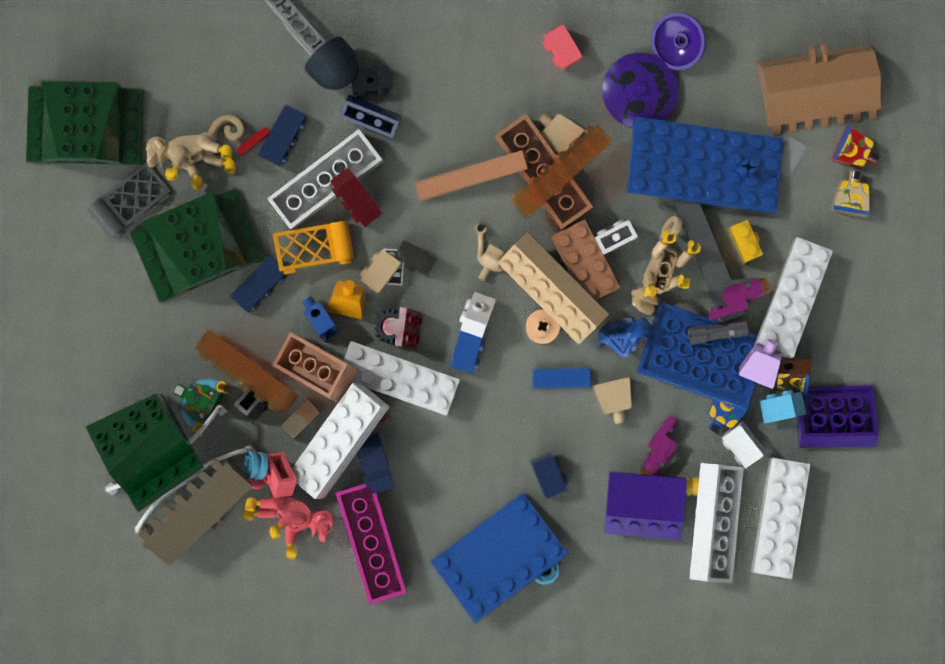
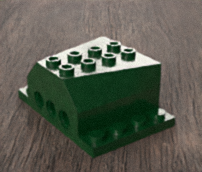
[26,81,144,165]
[130,188,266,304]
[85,393,204,512]

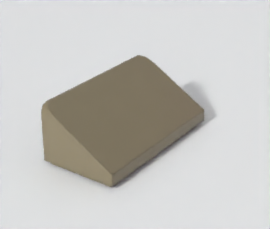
[281,399,321,440]

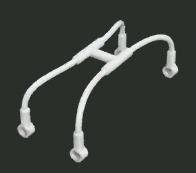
[105,403,257,533]

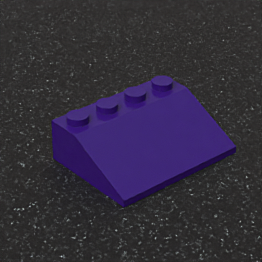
[797,385,879,448]
[604,471,687,540]

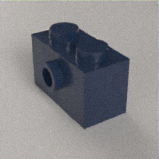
[530,452,568,499]

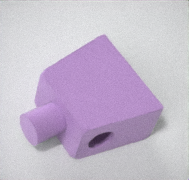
[739,339,781,389]

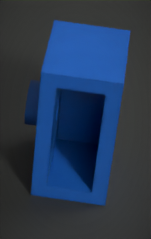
[450,330,485,373]

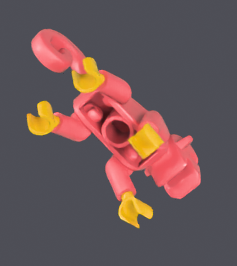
[243,479,333,560]

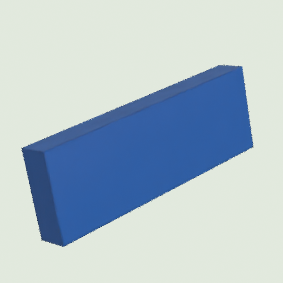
[532,368,591,389]

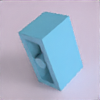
[759,390,806,423]

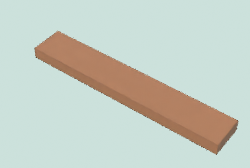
[415,150,529,201]

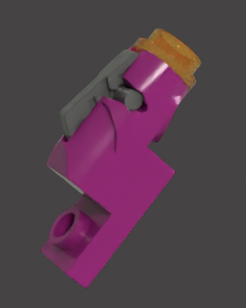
[707,277,771,321]
[639,415,677,475]

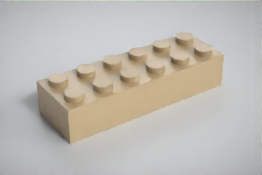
[498,233,609,344]

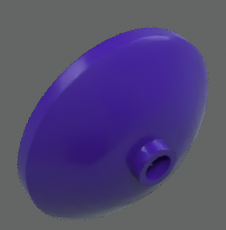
[651,12,706,70]

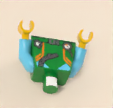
[174,378,230,437]

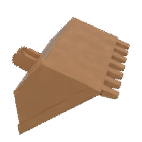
[756,43,881,135]

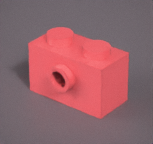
[542,24,583,71]
[264,452,297,498]

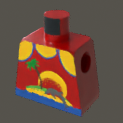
[831,126,880,169]

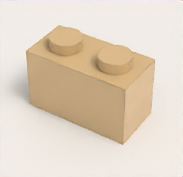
[359,249,401,295]

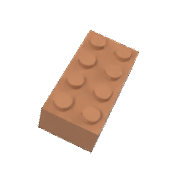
[550,219,620,301]
[272,332,358,402]

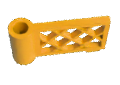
[272,221,355,275]

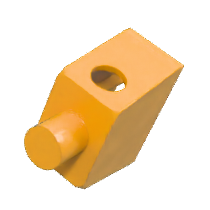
[327,280,366,320]

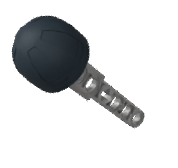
[264,0,358,90]

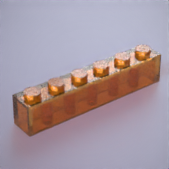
[510,124,613,220]
[195,329,299,414]

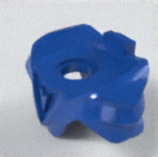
[597,317,654,357]

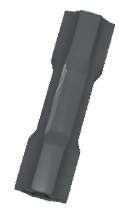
[688,319,748,345]

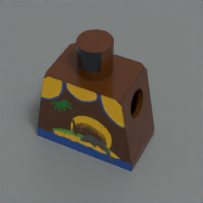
[776,358,812,397]

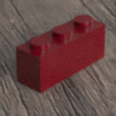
[330,168,383,228]

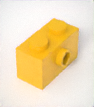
[728,220,763,264]

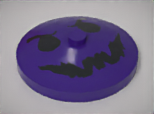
[602,53,679,129]

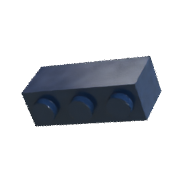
[339,94,402,139]
[258,104,308,167]
[230,255,288,313]
[356,433,395,494]

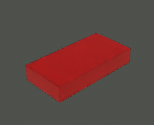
[236,127,270,157]

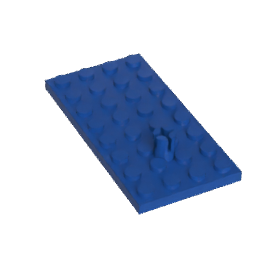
[626,117,784,214]

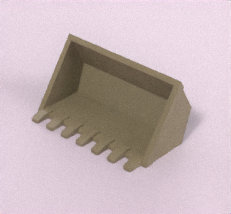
[137,457,253,567]

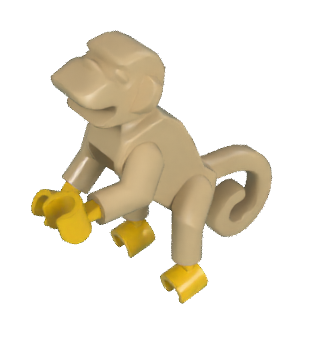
[146,115,245,191]
[631,216,701,315]

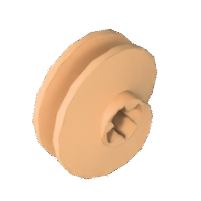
[526,309,560,344]

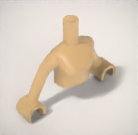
[475,223,506,281]

